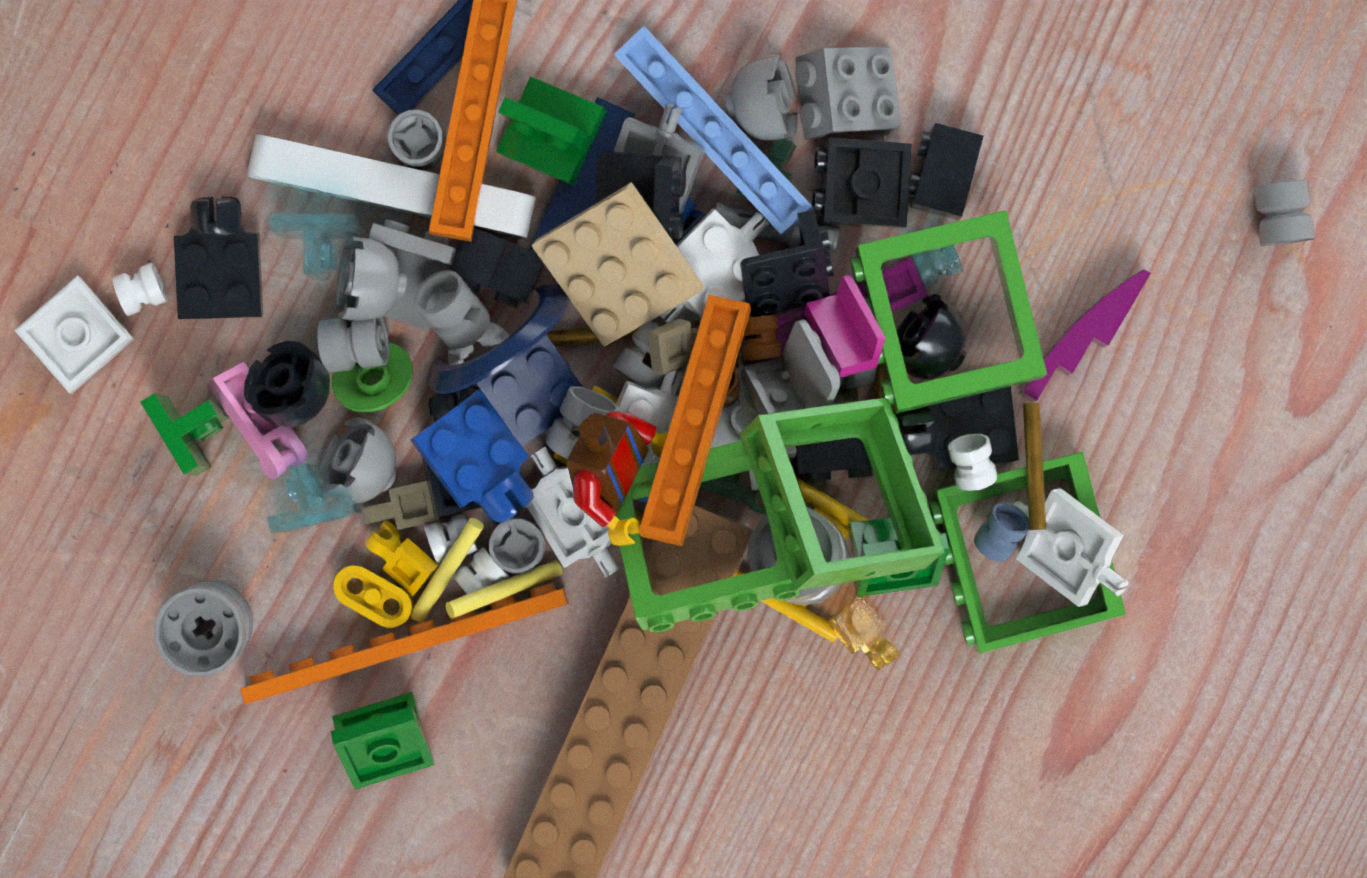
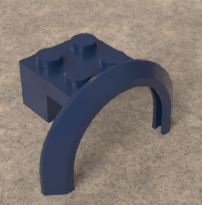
[426,285,583,447]

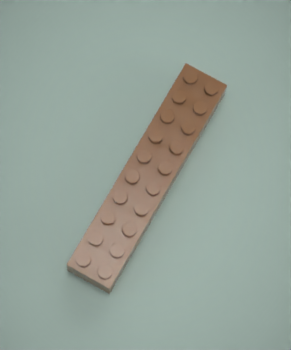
[503,503,754,878]

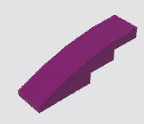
[1018,269,1151,402]

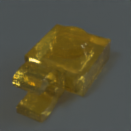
[826,596,900,670]

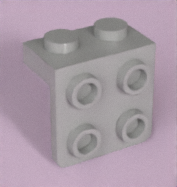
[795,47,900,140]
[368,219,457,329]
[740,320,840,415]

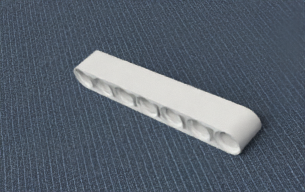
[246,134,536,239]

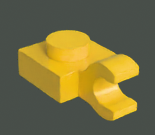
[365,520,439,596]

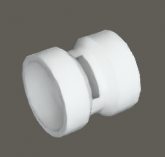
[112,263,168,316]
[948,434,998,491]
[424,512,478,565]
[453,546,510,594]

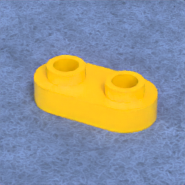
[333,565,413,628]

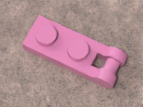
[207,362,308,480]

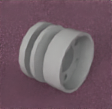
[155,581,253,676]

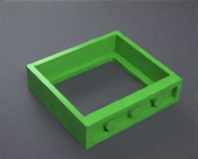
[850,210,1047,414]
[740,398,944,591]
[616,440,801,632]
[929,452,1126,653]

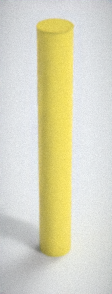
[411,518,484,622]
[446,560,562,619]

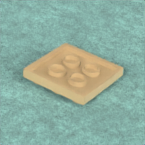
[531,182,704,347]

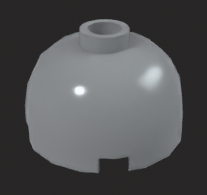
[726,55,798,140]
[336,236,407,321]
[316,417,396,503]

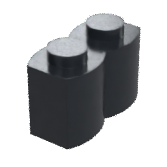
[449,228,545,309]

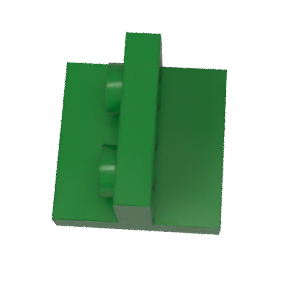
[496,76,607,186]
[140,393,229,476]
[848,512,949,597]
[330,692,435,789]

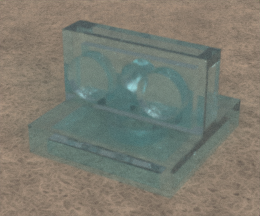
[270,214,363,280]
[267,463,362,534]

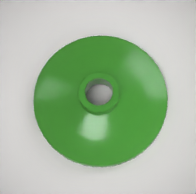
[331,342,413,412]

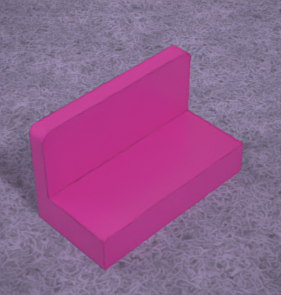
[804,274,885,378]

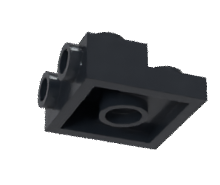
[811,137,912,228]

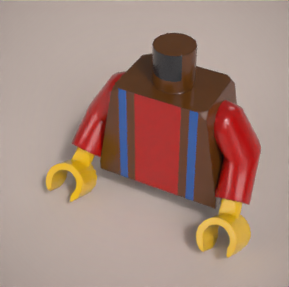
[567,411,668,546]

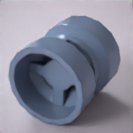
[974,502,1029,562]

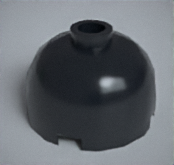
[896,294,967,380]
[244,341,330,427]

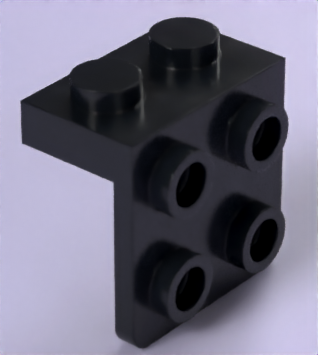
[595,151,686,243]
[740,210,834,317]

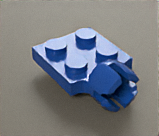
[410,389,534,524]

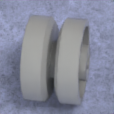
[747,507,850,605]

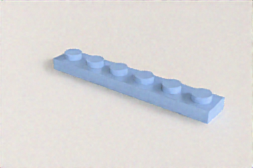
[614,26,814,237]

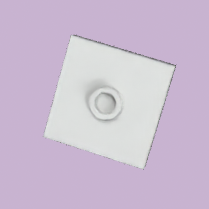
[14,275,134,394]

